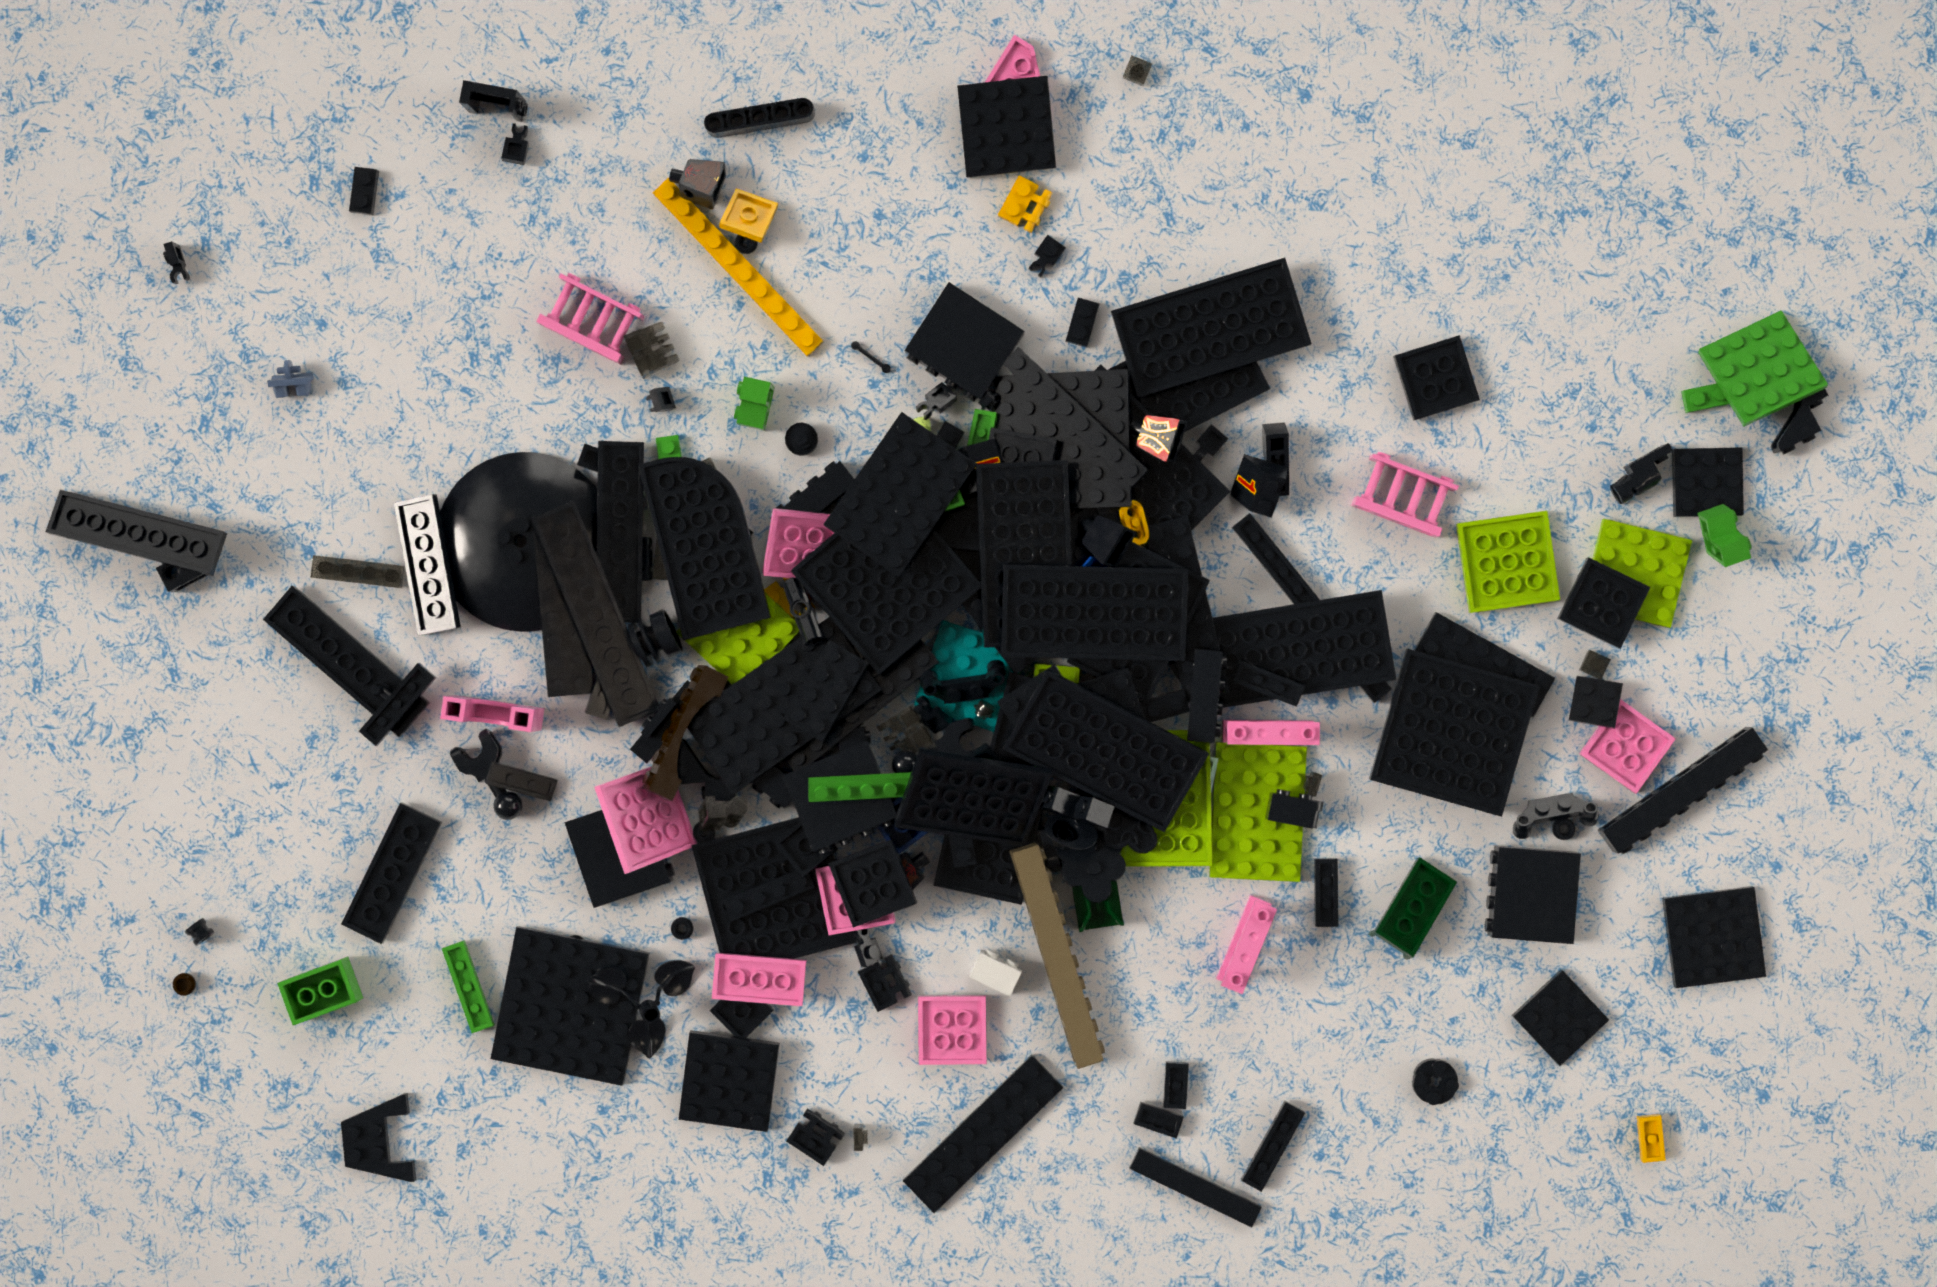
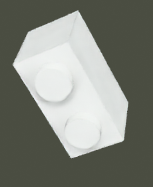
[969,949,1022,996]

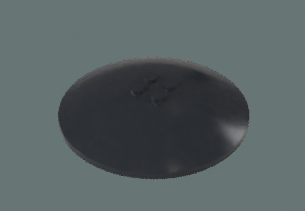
[440,452,597,632]

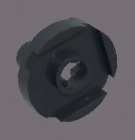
[1412,1058,1459,1105]

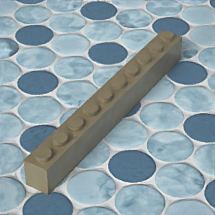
[1010,843,1105,1069]

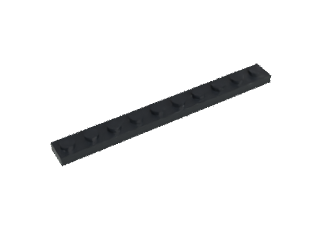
[1231,513,1392,703]

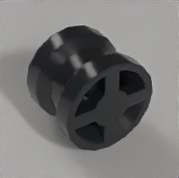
[185,918,215,946]

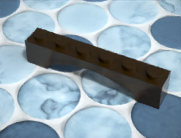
[642,665,729,801]

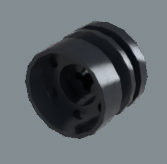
[628,609,683,667]

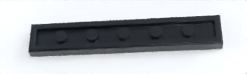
[1129,1147,1262,1228]

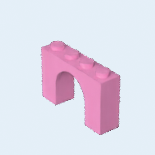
[440,695,545,732]

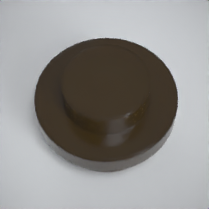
[173,973,196,996]

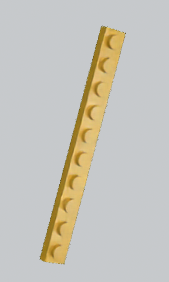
[652,177,824,357]

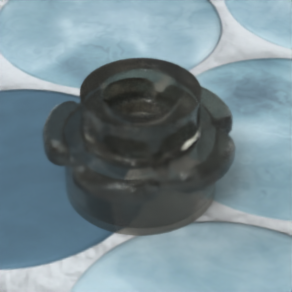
[974,699,996,720]

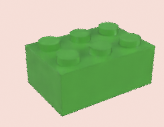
[277,956,363,1025]

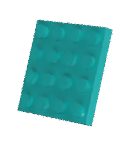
[914,620,1020,732]

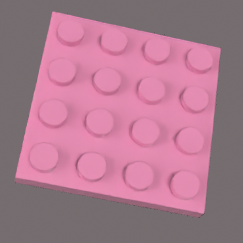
[594,766,697,874]

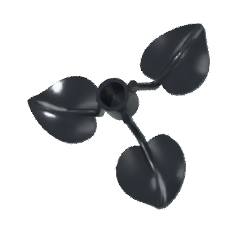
[587,960,695,1059]

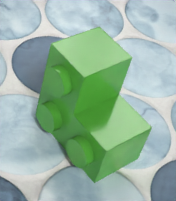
[734,376,775,431]
[1698,504,1752,567]

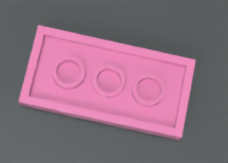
[712,952,807,1006]

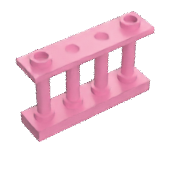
[536,273,644,365]
[1351,452,1459,538]
[1222,720,1320,745]
[1216,895,1277,994]

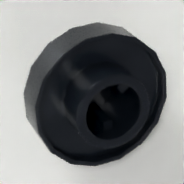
[785,422,818,456]

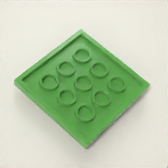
[1698,310,1828,427]

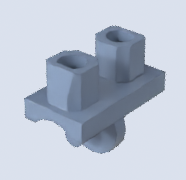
[267,360,314,398]

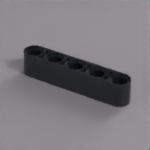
[704,98,815,138]

